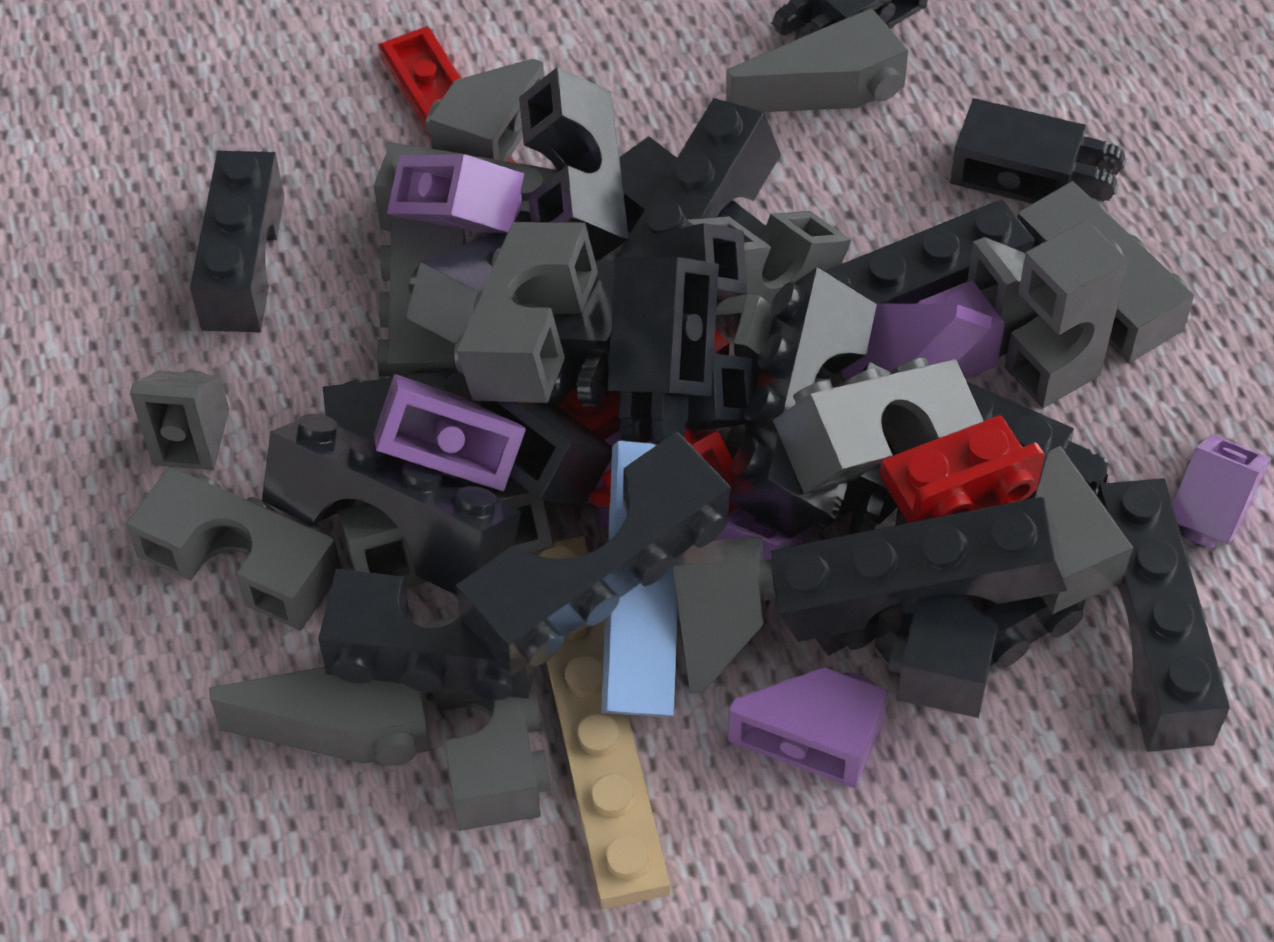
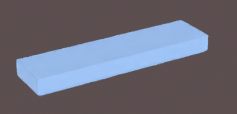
[601,441,678,718]

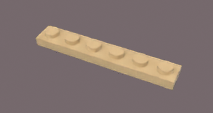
[531,536,670,910]

